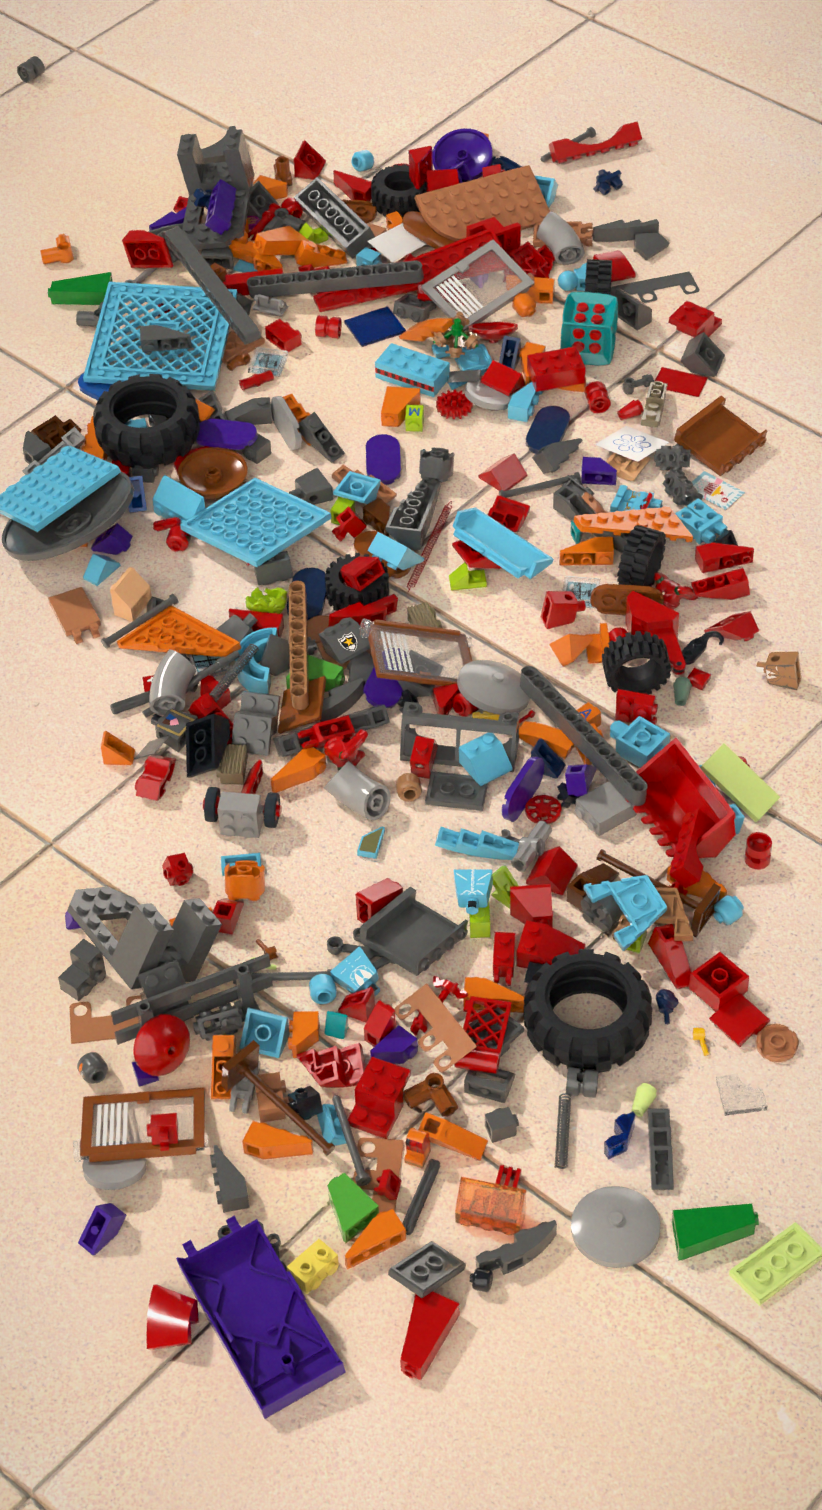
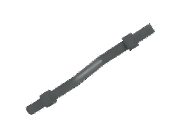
[142,650,240,718]

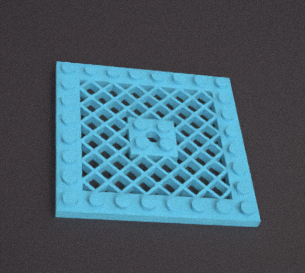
[83,282,237,391]

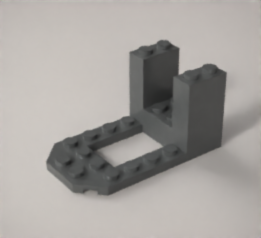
[177,129,255,250]
[67,887,222,990]

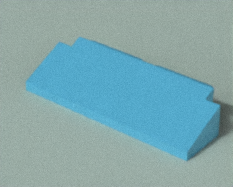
[452,507,554,579]

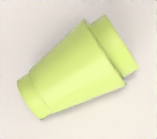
[631,1083,657,1117]

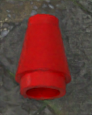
[617,400,644,420]

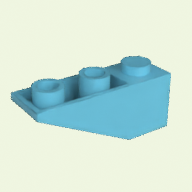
[508,382,543,422]

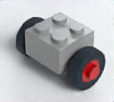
[203,787,282,838]

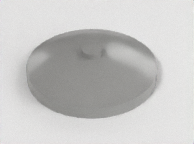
[457,660,530,715]
[571,1186,660,1268]

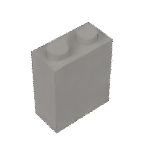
[575,781,637,836]

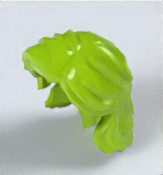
[245,587,287,614]

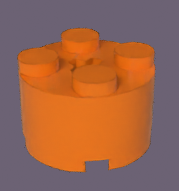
[224,860,265,901]

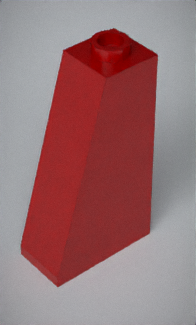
[400,1291,460,1380]

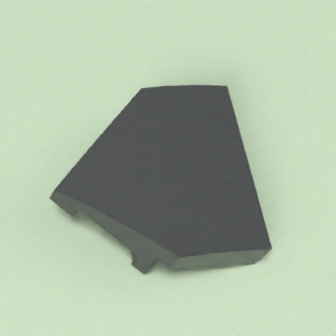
[633,233,670,261]
[260,634,290,676]
[347,651,374,685]

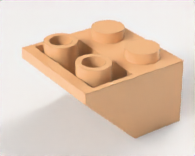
[110,567,152,621]

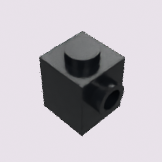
[287,1086,323,1120]

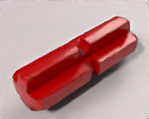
[153,517,181,531]

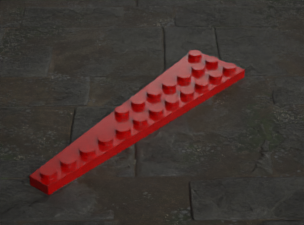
[313,228,510,312]

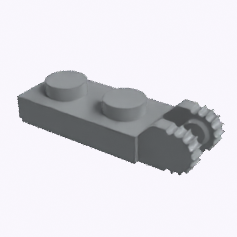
[229,1061,261,1114]

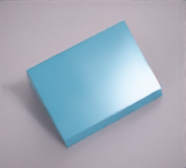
[333,471,381,504]
[239,1007,290,1058]

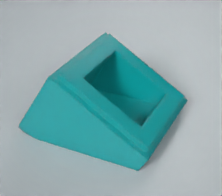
[570,520,583,544]
[324,1011,348,1039]

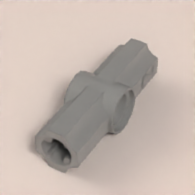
[511,821,552,872]

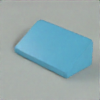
[317,1104,346,1146]

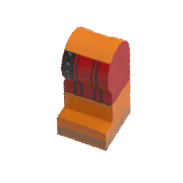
[404,1127,431,1169]

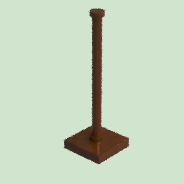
[596,849,721,938]
[221,1040,335,1156]

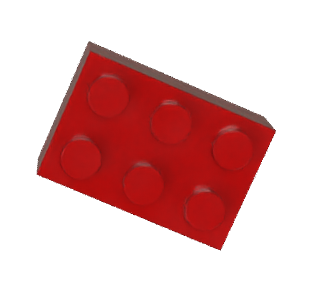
[527,346,586,392]

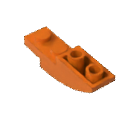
[229,240,283,271]

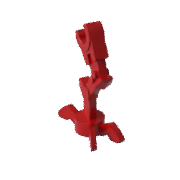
[410,976,469,1036]

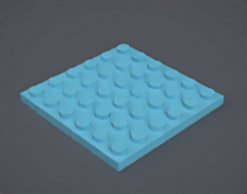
[0,446,121,532]
[180,478,331,567]

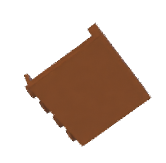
[674,395,768,476]

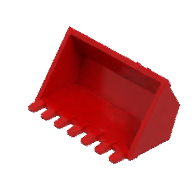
[625,737,736,858]

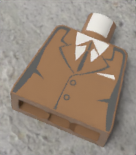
[756,651,802,690]

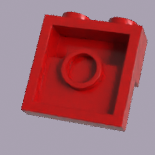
[615,689,658,725]

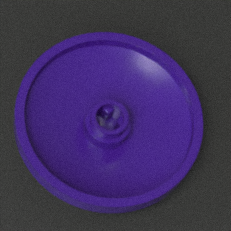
[432,128,493,180]

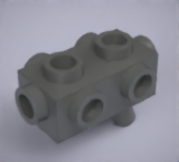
[654,446,690,471]
[663,469,703,505]
[193,1003,244,1041]

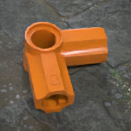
[40,234,74,264]

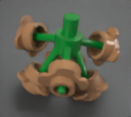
[432,312,480,358]

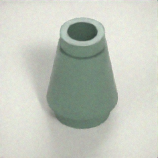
[673,677,692,706]

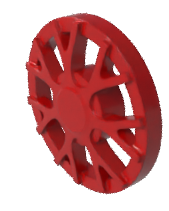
[525,795,562,824]

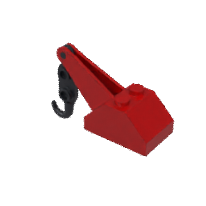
[625,591,724,675]

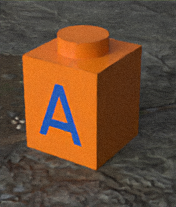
[577,702,601,727]

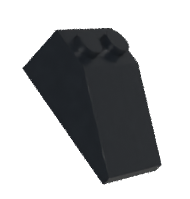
[186,714,230,778]

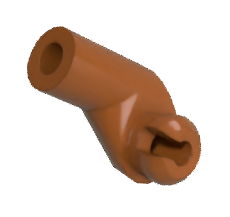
[227,354,251,371]

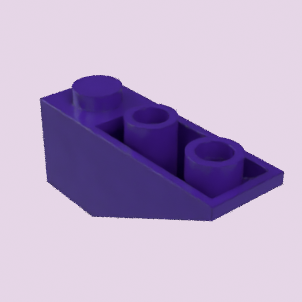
[565,765,596,796]

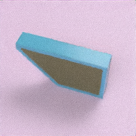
[357,827,385,859]

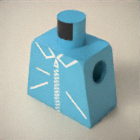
[454,869,493,915]

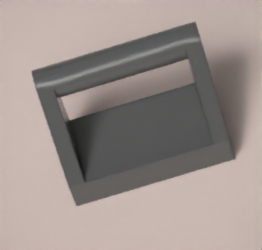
[464,1069,515,1103]

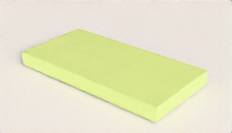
[700,743,780,822]
[729,1222,822,1306]

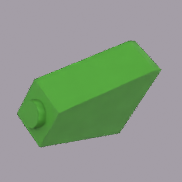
[286,655,345,692]
[327,1173,379,1243]

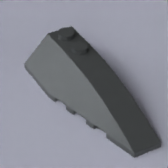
[386,478,442,550]

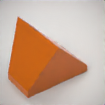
[549,634,593,666]
[101,731,136,765]

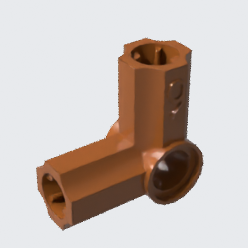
[273,156,292,186]
[403,1073,458,1117]

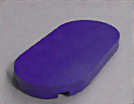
[196,419,258,450]
[366,434,401,485]
[363,649,406,708]
[502,756,544,822]

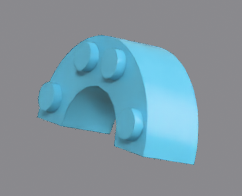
[235,628,278,694]

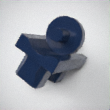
[593,169,623,195]
[193,188,212,210]

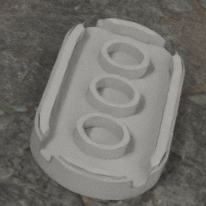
[271,396,302,451]

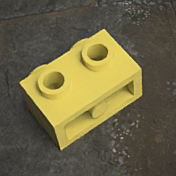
[287,1239,339,1295]

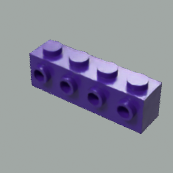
[205,179,237,235]

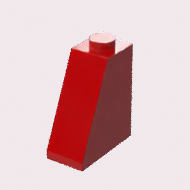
[355,878,403,924]

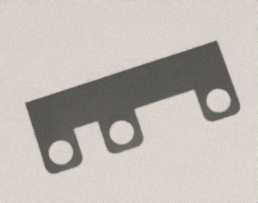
[611,271,700,303]

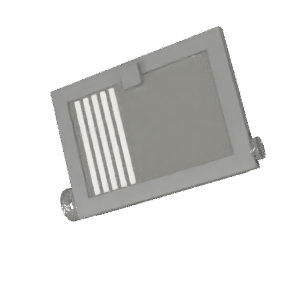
[421,240,535,331]

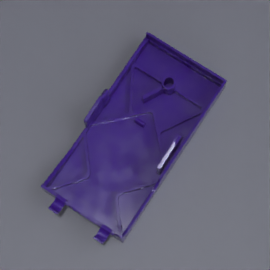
[176,1215,346,1419]

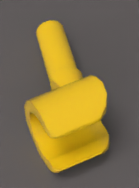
[693,1028,709,1056]

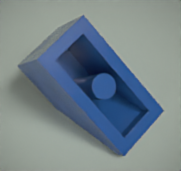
[129,476,147,513]

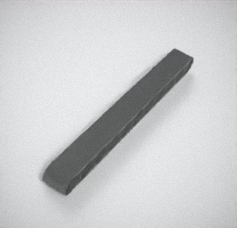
[163,226,261,345]
[247,261,424,298]
[520,666,647,806]

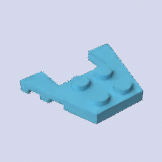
[432,344,492,390]
[584,875,667,951]

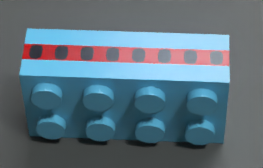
[375,343,450,397]

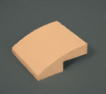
[606,452,651,481]

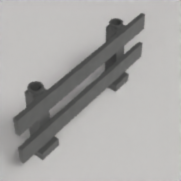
[111,953,273,1045]

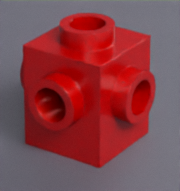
[162,852,193,886]

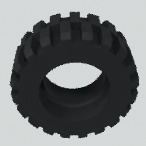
[371,164,427,219]

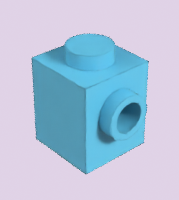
[356,247,382,266]

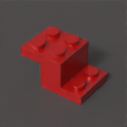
[466,217,521,255]
[668,300,722,337]
[348,1057,411,1139]

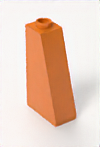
[252,226,309,255]

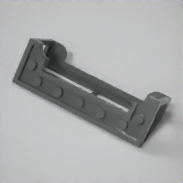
[400,702,519,772]

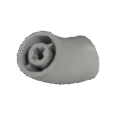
[537,211,585,265]
[149,649,196,715]
[324,761,391,820]

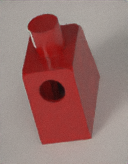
[340,557,385,591]
[540,591,586,629]
[410,736,438,779]

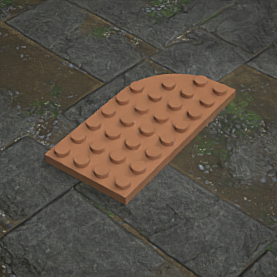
[414,165,550,241]

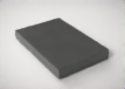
[425,771,488,811]
[388,1241,466,1298]

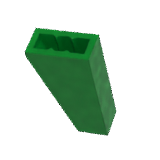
[48,272,113,305]
[672,1203,759,1261]

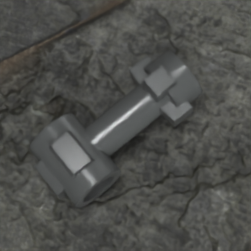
[622,374,654,394]

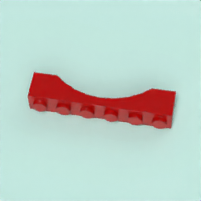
[548,121,642,164]

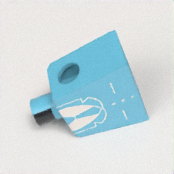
[330,946,380,996]

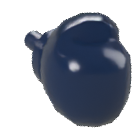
[656,989,678,1024]

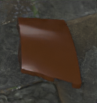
[31,415,82,450]

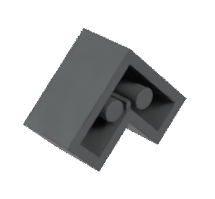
[58,939,106,1002]

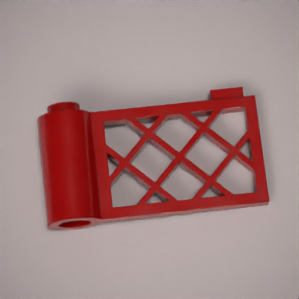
[454,996,512,1074]

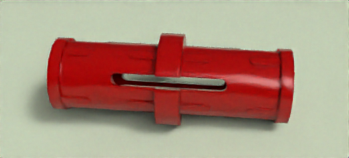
[239,370,274,390]

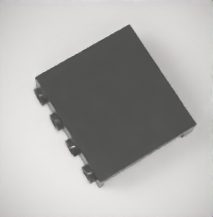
[359,887,468,976]

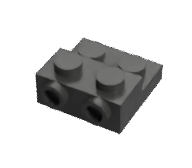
[393,293,437,323]
[467,1008,524,1057]

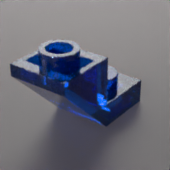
[604,1111,636,1160]

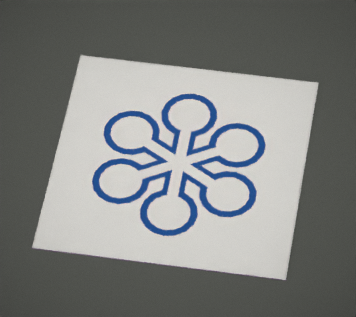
[595,426,669,462]

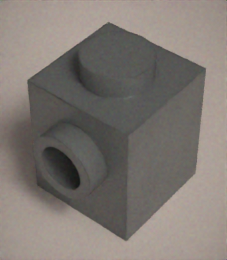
[485,1107,519,1143]

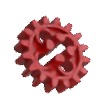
[436,389,473,420]

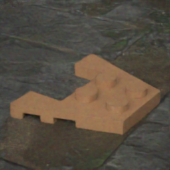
[612,888,693,941]

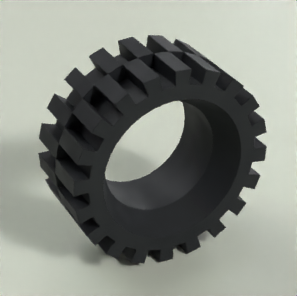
[585,259,612,295]
[617,525,666,587]
[325,553,389,611]
[602,631,671,695]

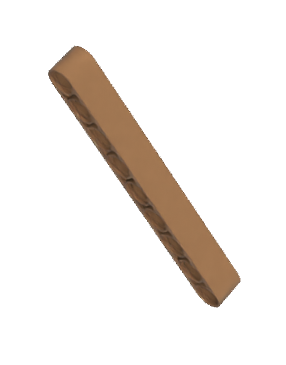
[289,581,309,710]

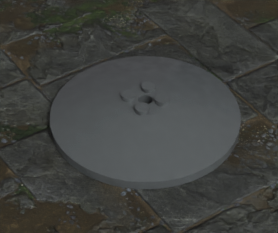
[1,472,134,561]

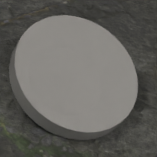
[465,378,513,410]
[82,1143,146,1190]

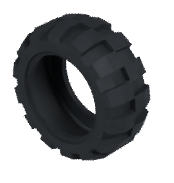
[93,374,200,469]
[524,949,653,1073]

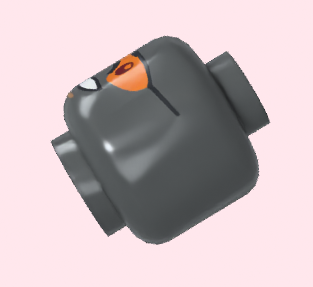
[77,1052,108,1084]

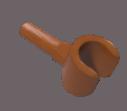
[256,939,278,960]

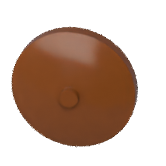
[178,447,248,499]

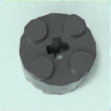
[419,447,455,482]
[581,895,623,932]

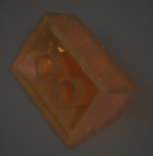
[455,1177,526,1236]

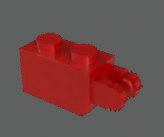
[297,715,355,749]
[493,932,515,986]

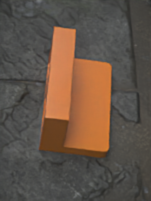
[585,623,610,663]

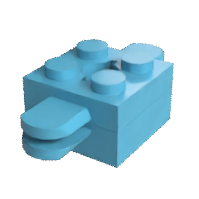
[610,716,670,768]

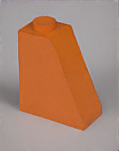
[381,386,421,427]

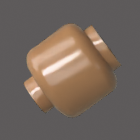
[396,773,422,802]

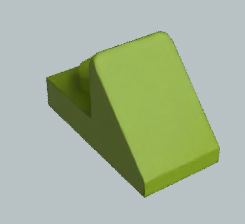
[299,223,328,244]
[449,562,487,591]
[491,865,519,909]

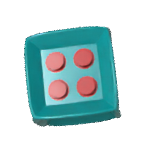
[560,292,618,366]

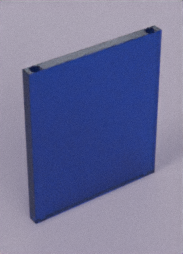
[344,306,406,347]

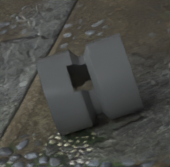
[17,56,45,83]
[566,1067,599,1098]

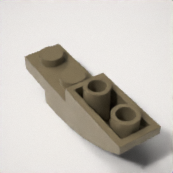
[641,381,667,427]

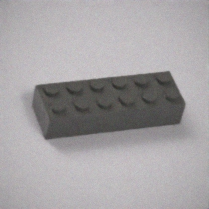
[294,177,375,259]

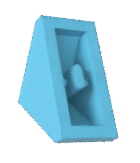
[83,554,120,586]

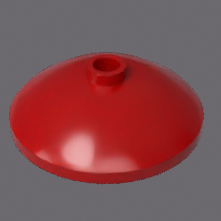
[469,322,518,343]
[133,1014,190,1076]

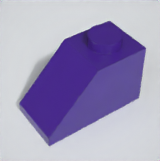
[581,457,617,485]
[91,523,133,555]
[370,1025,418,1064]
[78,1203,127,1255]

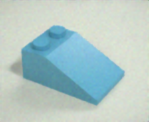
[368,532,424,570]

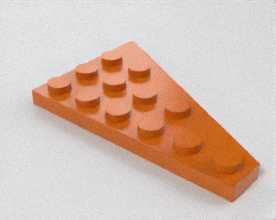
[117,605,241,657]

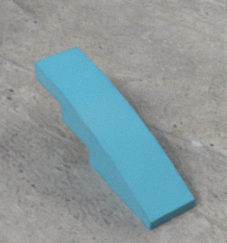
[435,827,519,860]

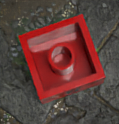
[689,952,750,1011]

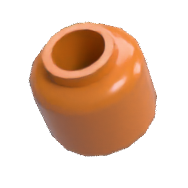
[512,293,536,317]

